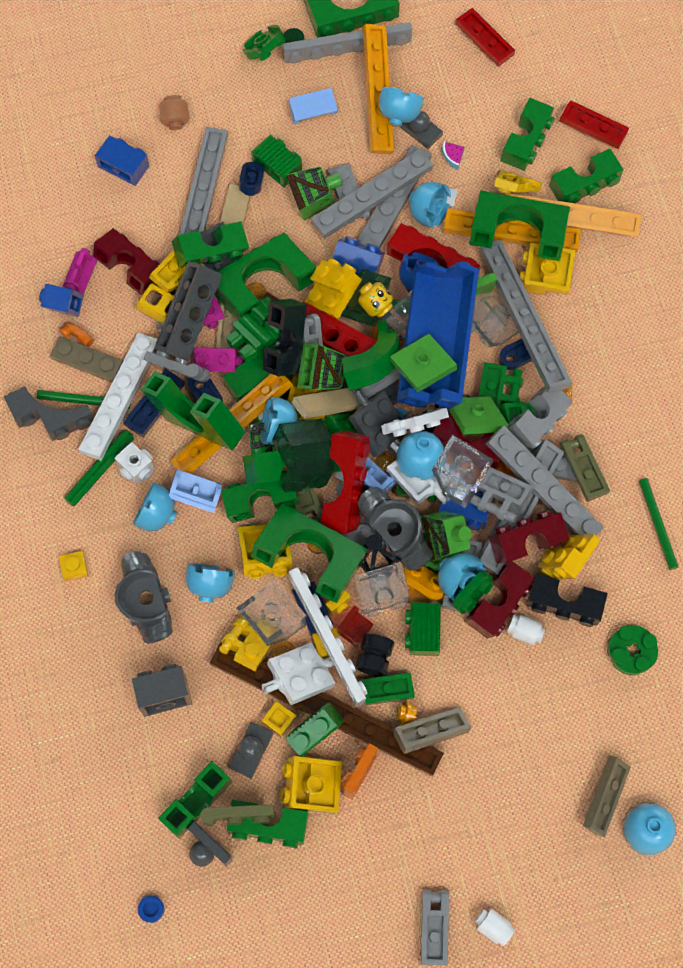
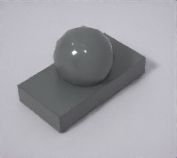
[399,111,443,149]
[229,722,274,779]
[188,822,232,867]

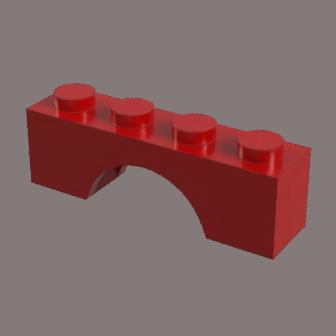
[387,223,480,275]
[321,430,370,534]

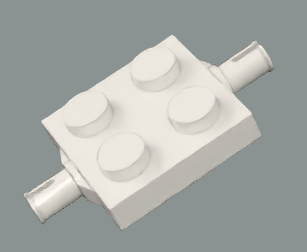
[381,407,449,437]
[386,440,455,505]
[262,643,335,705]

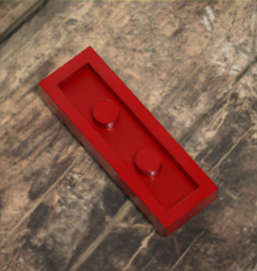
[456,8,515,67]
[559,100,629,149]

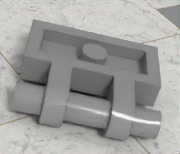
[470,467,533,523]

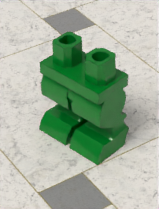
[225,296,280,363]

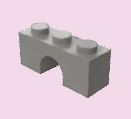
[508,386,572,450]

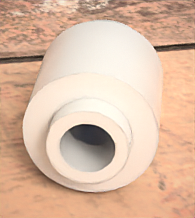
[507,615,545,646]
[475,908,515,946]

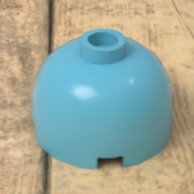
[379,87,424,126]
[409,181,451,229]
[261,397,301,445]
[396,431,445,480]
[133,482,177,531]
[438,552,486,601]
[186,563,235,603]
[623,803,676,855]

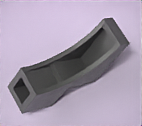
[3,387,94,441]

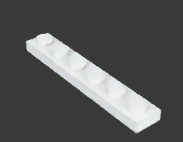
[78,333,157,461]
[289,567,368,707]

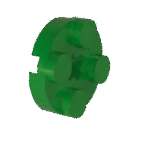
[243,25,286,61]
[607,625,658,676]

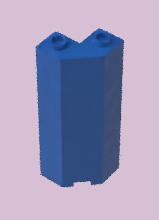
[396,261,479,409]

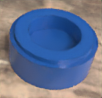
[138,896,165,923]

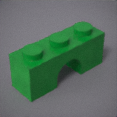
[501,98,555,171]
[549,148,624,204]
[172,221,249,268]
[221,470,301,523]
[158,761,232,839]
[227,800,309,849]

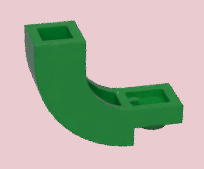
[343,320,402,391]

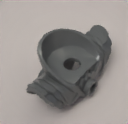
[358,487,433,571]
[115,551,173,644]

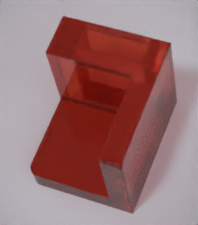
[337,606,373,648]

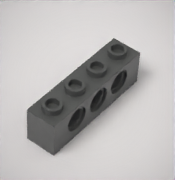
[154,261,222,361]

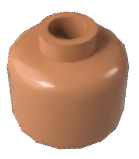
[159,95,189,130]

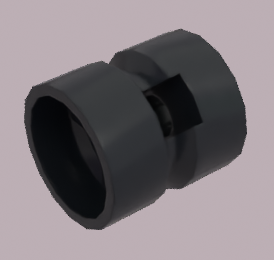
[355,633,395,677]

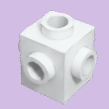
[114,442,154,484]

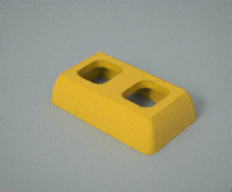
[136,283,191,324]

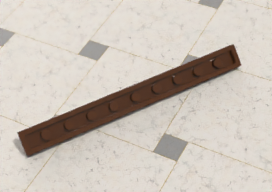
[209,642,444,777]

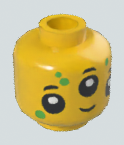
[358,282,393,317]

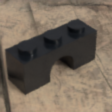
[262,298,307,377]
[526,573,608,627]

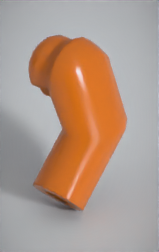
[59,322,94,347]

